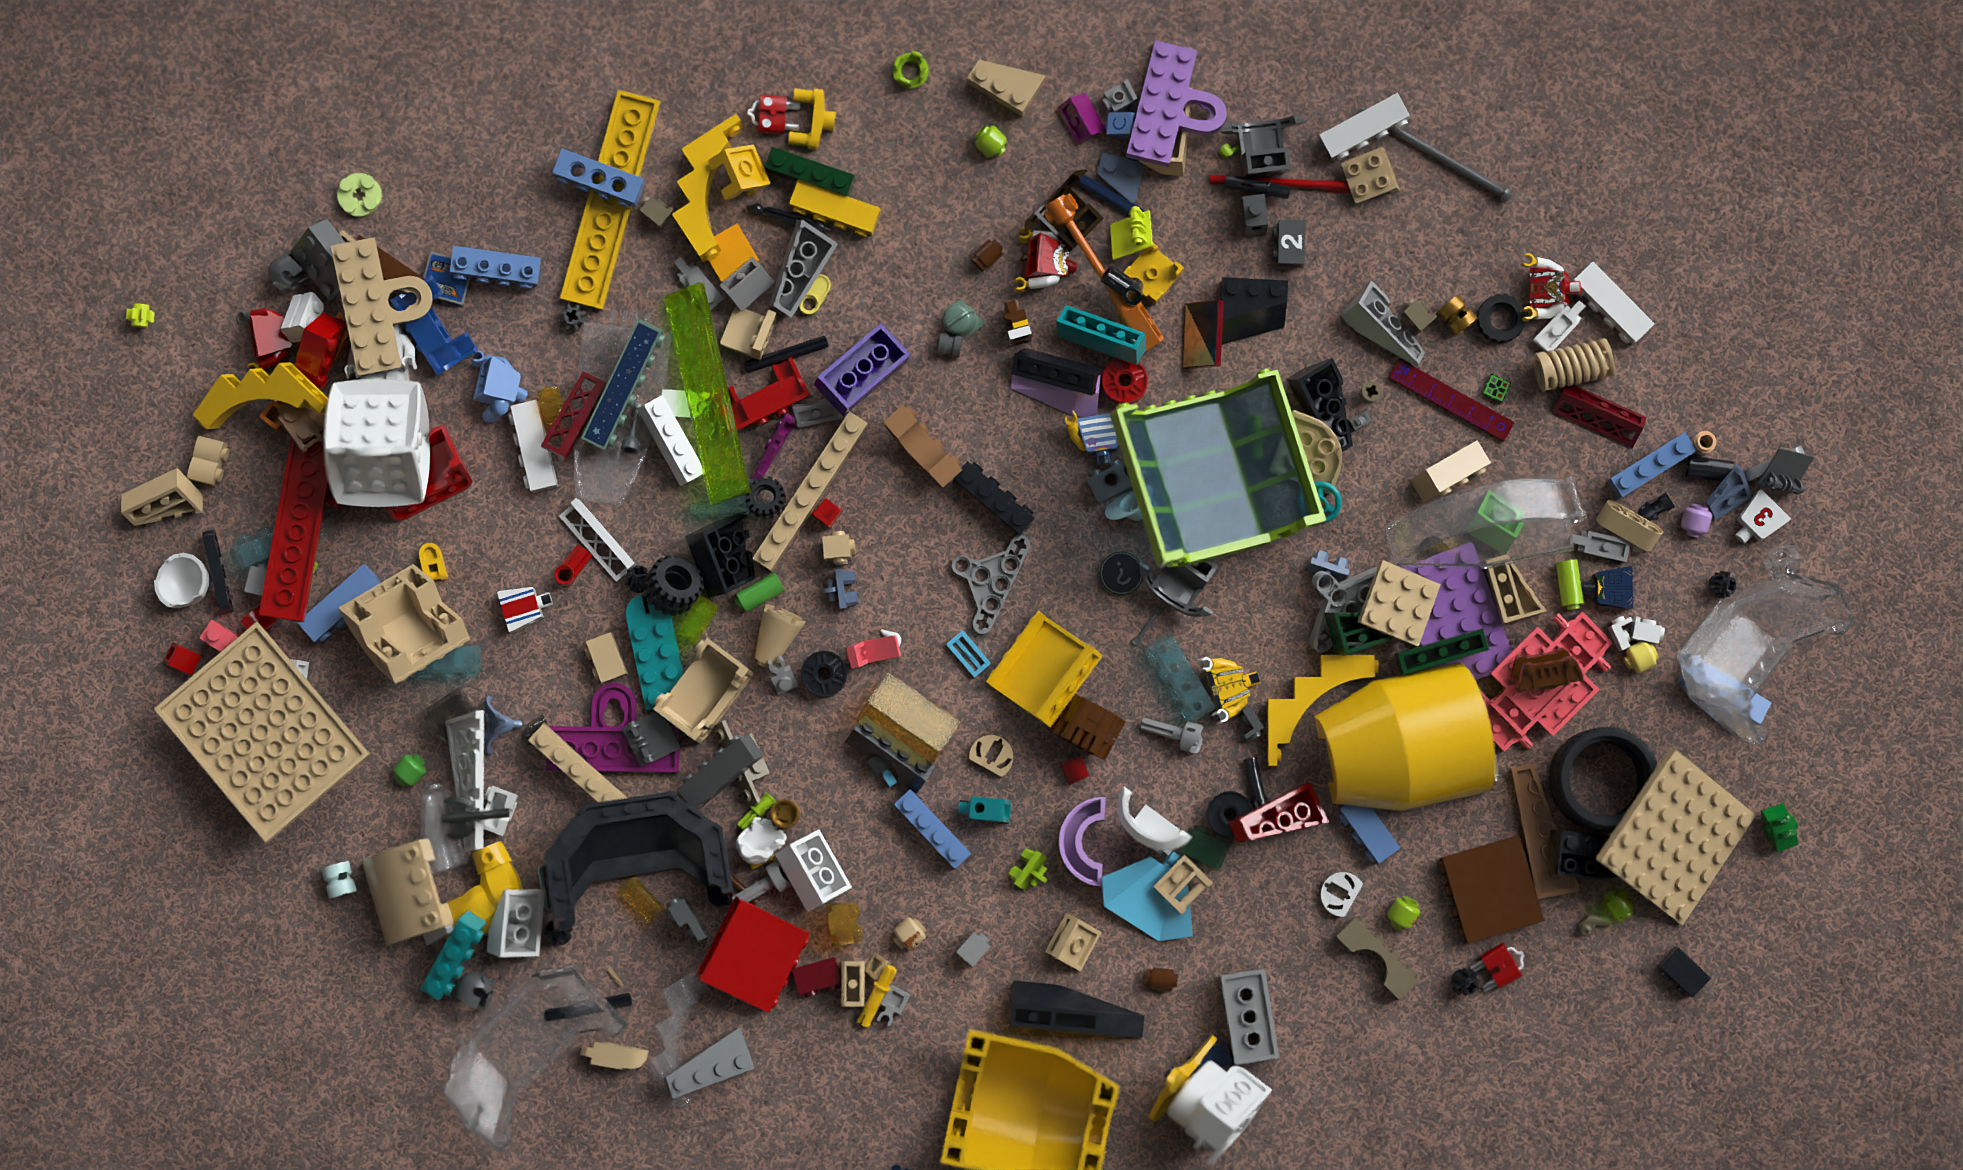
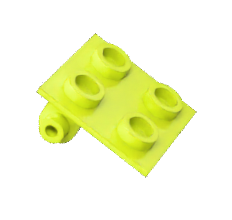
[1110,206,1153,260]

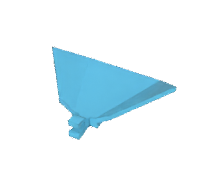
[1101,851,1193,941]

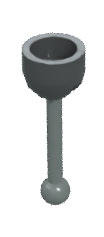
[621,403,642,454]

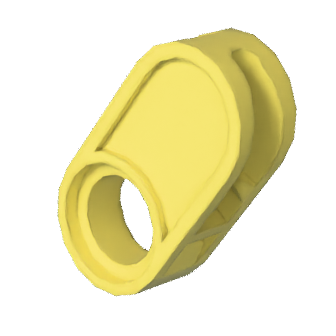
[799,274,831,315]

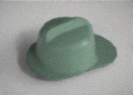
[942,299,985,339]

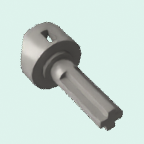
[1140,718,1203,753]
[732,860,792,902]

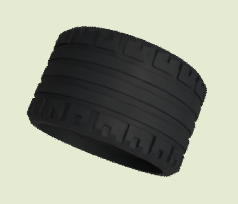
[1548,727,1658,831]

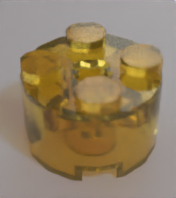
[826,901,863,948]

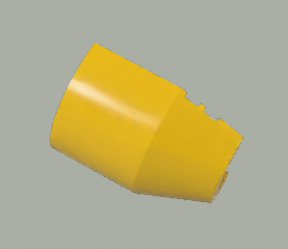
[1314,662,1496,811]
[941,1029,1119,1170]

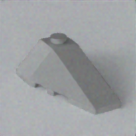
[1341,280,1425,366]

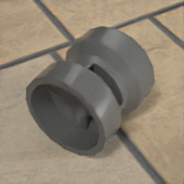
[938,333,963,358]

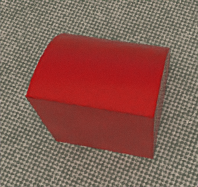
[241,606,278,632]
[163,642,201,675]
[1060,755,1090,785]

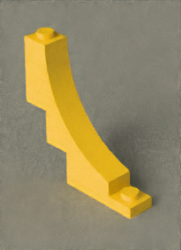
[672,114,744,262]
[193,362,328,429]
[1267,655,1379,766]

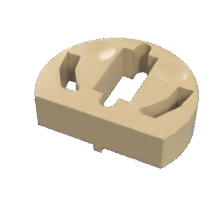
[969,735,1013,777]

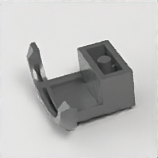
[1221,115,1306,178]
[1139,541,1218,617]

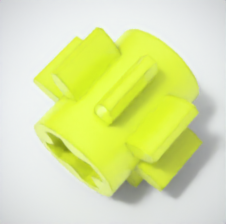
[126,303,154,328]

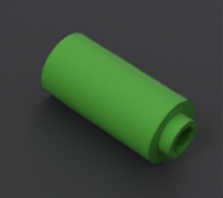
[734,572,785,612]

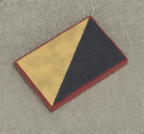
[1183,300,1224,369]

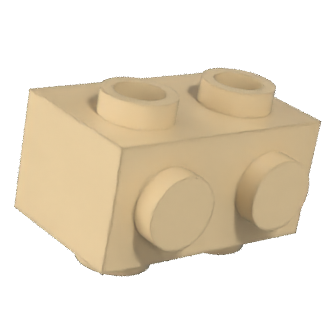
[822,531,856,565]

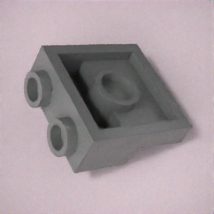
[667,897,710,942]

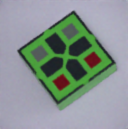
[1482,374,1511,403]

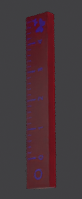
[1389,358,1515,442]

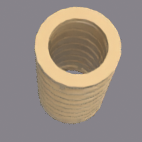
[1533,338,1615,392]

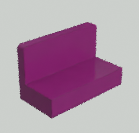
[1057,93,1106,146]

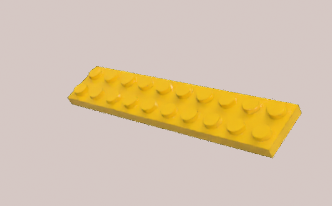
[560,90,661,310]

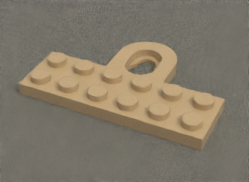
[331,237,433,376]

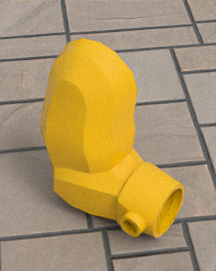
[444,841,523,940]

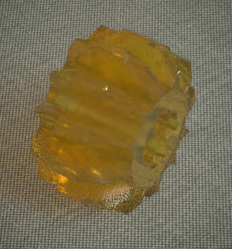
[538,386,566,424]

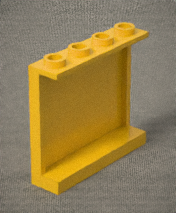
[986,610,1103,727]

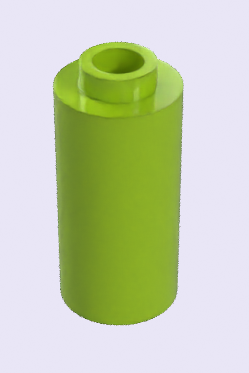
[1555,560,1584,610]

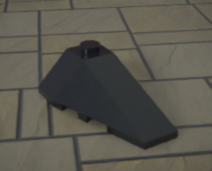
[1287,358,1353,452]

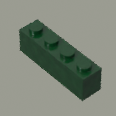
[765,147,855,197]
[1394,629,1489,675]

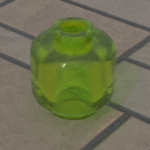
[1601,889,1635,923]

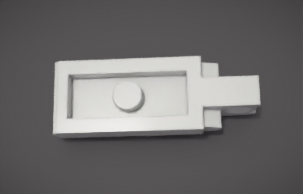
[1532,300,1585,353]

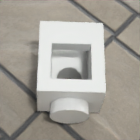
[1630,617,1665,645]

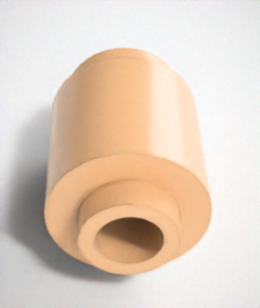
[1691,431,1716,455]

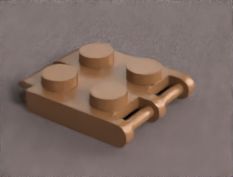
[277,403,326,453]

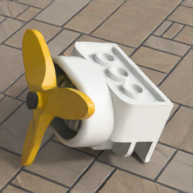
[1149,1035,1272,1166]

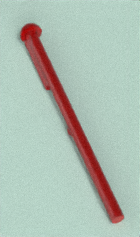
[1210,175,1352,194]

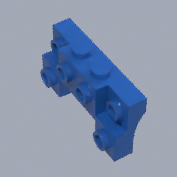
[390,275,478,375]

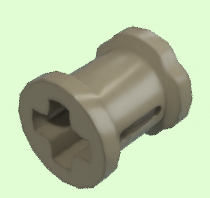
[1360,381,1382,404]

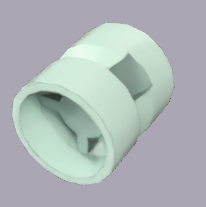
[321,861,357,899]

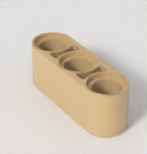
[1596,500,1663,551]

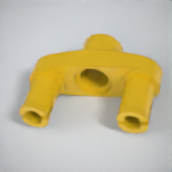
[788,89,836,150]

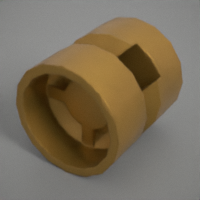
[1436,295,1478,336]
[770,799,801,828]

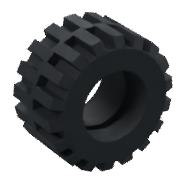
[642,555,704,616]

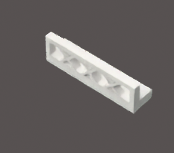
[559,497,636,582]

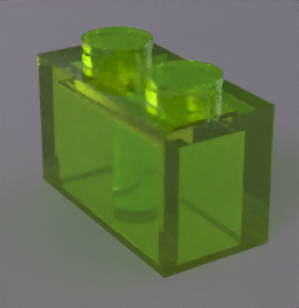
[677,595,721,645]

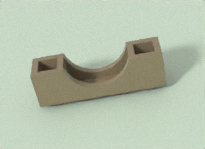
[1335,917,1418,1000]

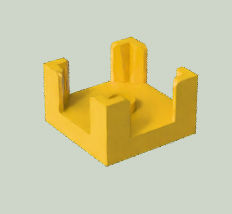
[708,145,771,200]
[1123,243,1184,305]

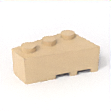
[1482,553,1546,625]

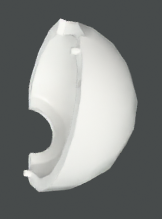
[154,553,209,608]

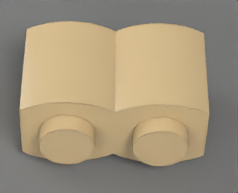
[187,436,229,486]

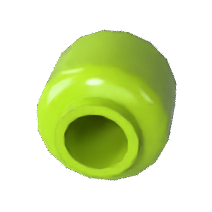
[974,125,1007,158]
[1387,896,1420,930]

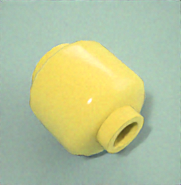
[1624,641,1659,673]

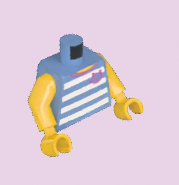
[1063,403,1131,466]

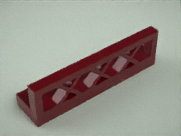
[541,371,606,463]
[1552,384,1646,448]

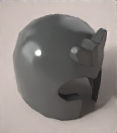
[268,252,309,295]
[454,972,496,1011]

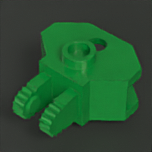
[1760,803,1799,852]

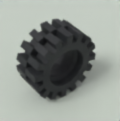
[745,476,786,519]

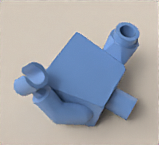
[472,351,528,423]

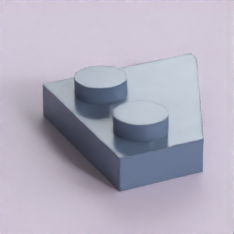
[1097,153,1145,204]
[1706,465,1752,520]

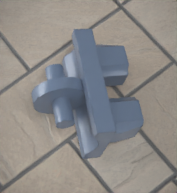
[1307,550,1350,587]
[822,568,859,610]

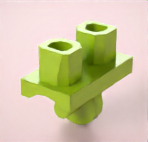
[1008,848,1048,891]

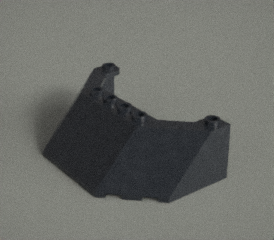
[544,791,733,932]

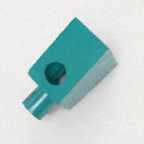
[958,796,1012,823]

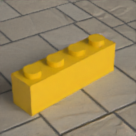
[789,179,881,237]

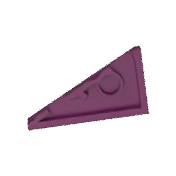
[749,413,796,483]

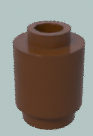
[971,239,1003,271]
[1145,967,1178,992]

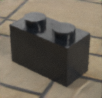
[1657,947,1711,997]

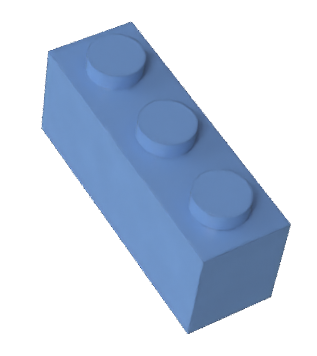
[1338,805,1400,864]

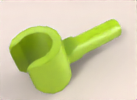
[1218,143,1240,159]

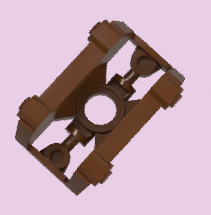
[1511,647,1584,692]

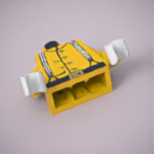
[1197,657,1260,725]

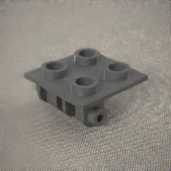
[1757,448,1814,495]
[622,711,681,768]

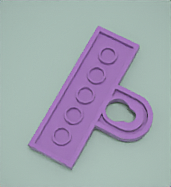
[1126,40,1227,167]

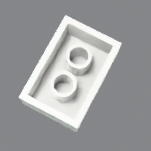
[775,830,852,912]

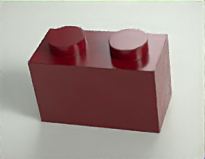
[792,957,842,998]

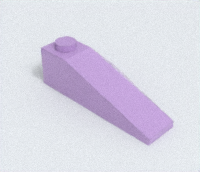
[1011,374,1100,417]

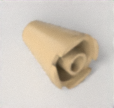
[755,604,806,668]

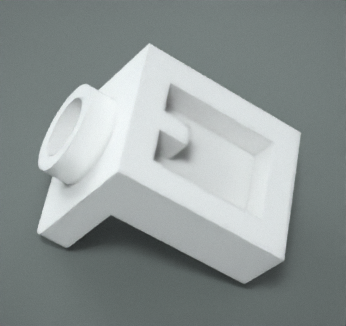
[1608,616,1632,651]

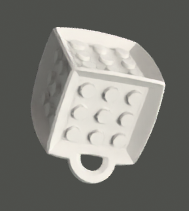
[324,379,430,507]

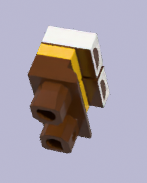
[1003,300,1032,347]

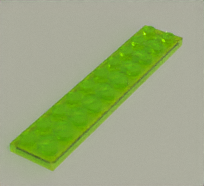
[664,282,751,505]

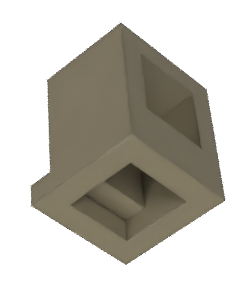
[640,196,675,230]
[1401,298,1437,334]

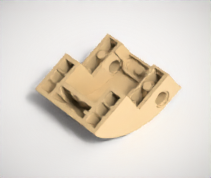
[338,564,470,684]
[362,838,454,946]

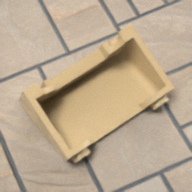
[654,638,754,744]

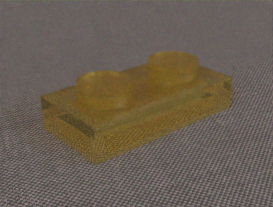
[618,876,665,924]

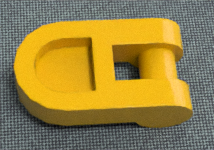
[419,543,448,581]

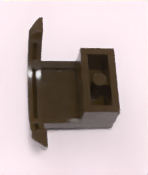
[1025,169,1104,251]

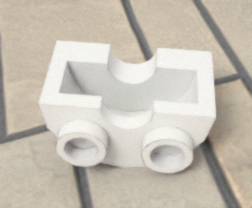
[483,786,518,836]

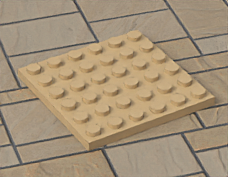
[1596,747,1756,925]

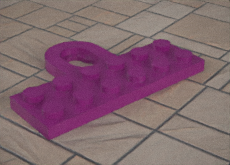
[546,683,680,773]

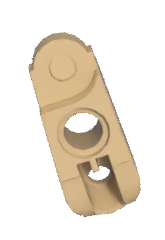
[580,1042,649,1070]

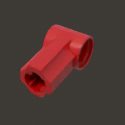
[554,544,593,587]

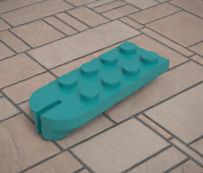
[626,594,684,711]

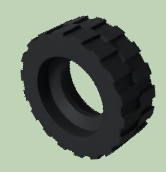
[1476,294,1526,344]

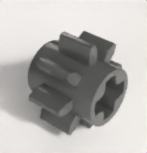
[560,304,587,331]

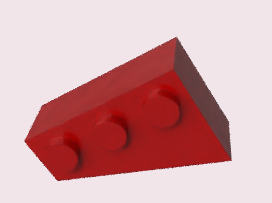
[294,312,347,389]

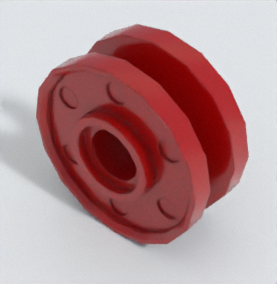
[1102,359,1148,405]

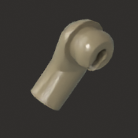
[1578,914,1610,936]

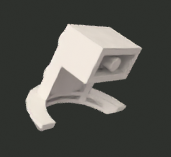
[1117,786,1192,855]

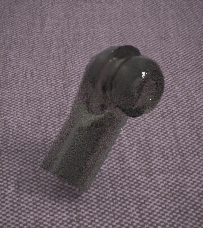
[521,715,548,746]

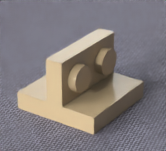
[1045,913,1102,971]

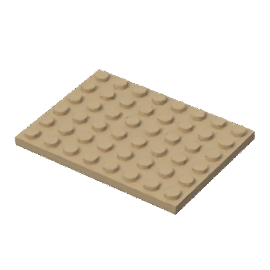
[154,622,371,843]

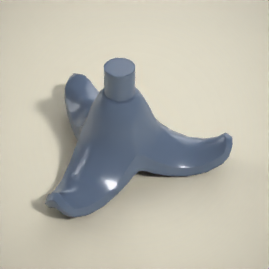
[483,696,522,754]

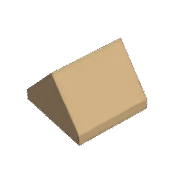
[865,953,891,981]

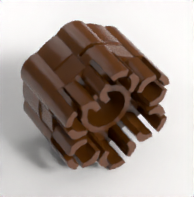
[1048,694,1126,761]

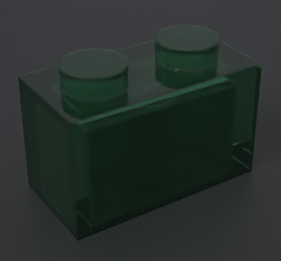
[1178,826,1230,870]

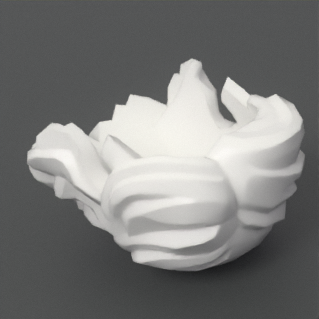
[735,817,787,864]

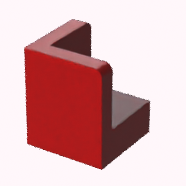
[811,498,843,529]

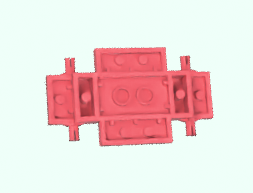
[1480,611,1613,752]

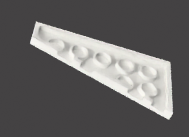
[445,710,484,852]

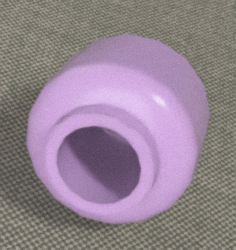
[1681,504,1712,537]

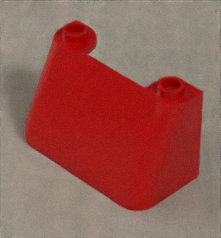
[385,424,472,521]

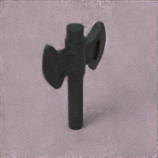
[441,796,509,839]

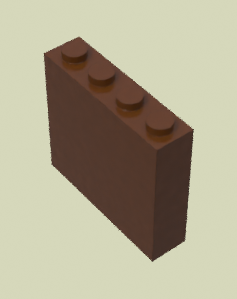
[1438,835,1545,943]

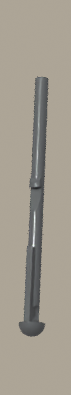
[1360,107,1512,202]

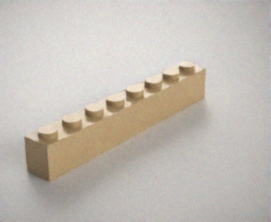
[752,411,869,572]

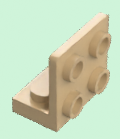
[1341,147,1400,204]
[720,306,776,360]

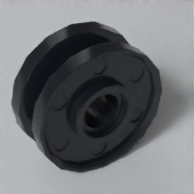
[801,650,847,698]
[1207,791,1253,838]

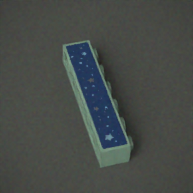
[581,319,665,450]

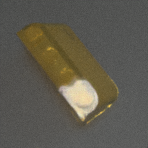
[857,672,961,764]

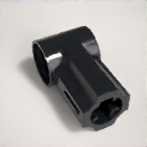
[1101,265,1144,305]

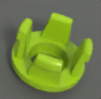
[893,51,929,89]

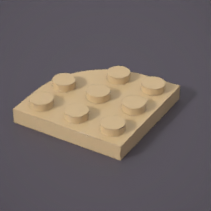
[1269,410,1342,495]

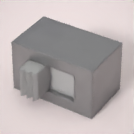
[1349,411,1372,431]

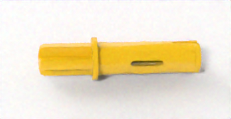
[857,964,897,1027]

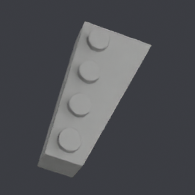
[768,220,838,318]

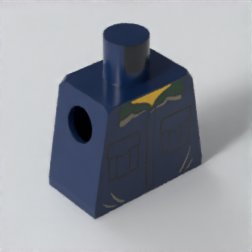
[1581,566,1633,610]

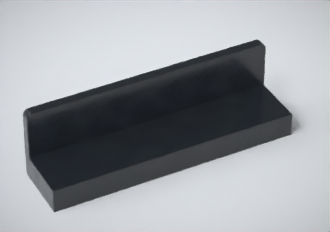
[1011,348,1104,396]

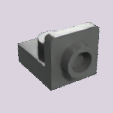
[1240,705,1264,741]

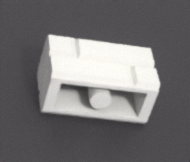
[281,292,324,343]

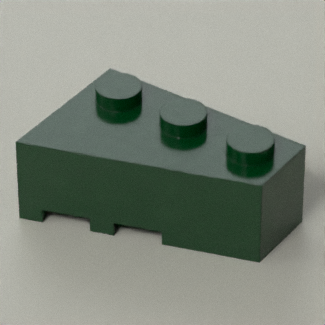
[1324,613,1395,655]

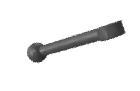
[1132,607,1163,646]

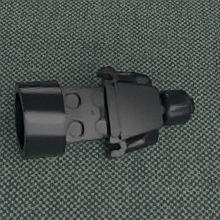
[1638,492,1675,521]

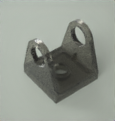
[423,686,485,747]

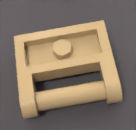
[1153,855,1213,915]

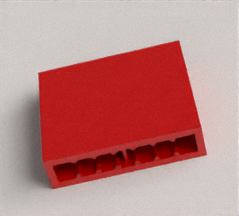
[695,896,810,1013]

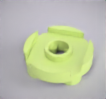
[337,173,382,217]

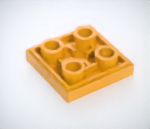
[709,223,760,283]

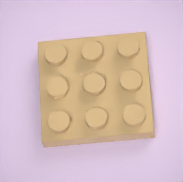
[1358,560,1441,647]

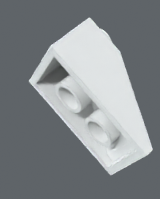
[487,889,545,957]

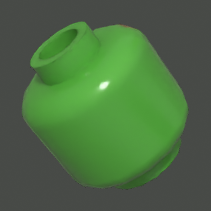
[393,754,426,787]

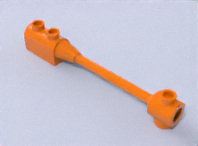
[1044,194,1164,352]

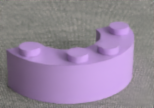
[1059,797,1106,886]

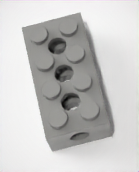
[1219,968,1279,1065]

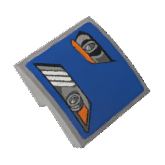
[423,251,470,306]

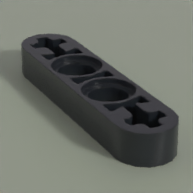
[202,529,234,615]

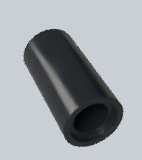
[1686,455,1734,482]

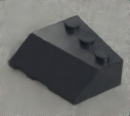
[1220,277,1288,345]
[685,510,755,598]

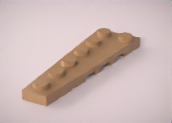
[1510,764,1580,899]

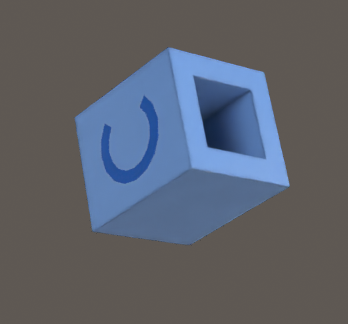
[1105,112,1136,139]

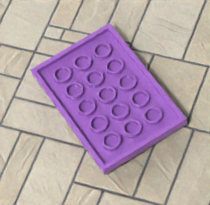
[1399,541,1511,680]

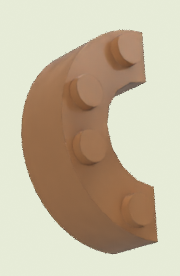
[883,405,962,488]

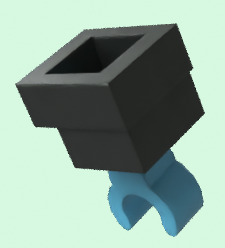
[866,754,897,787]

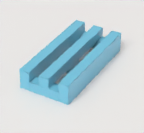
[946,630,991,678]

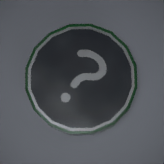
[1099,551,1142,596]

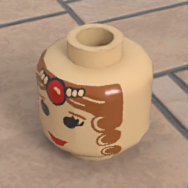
[893,917,927,950]

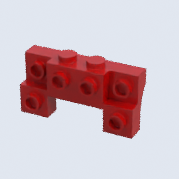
[713,357,811,434]

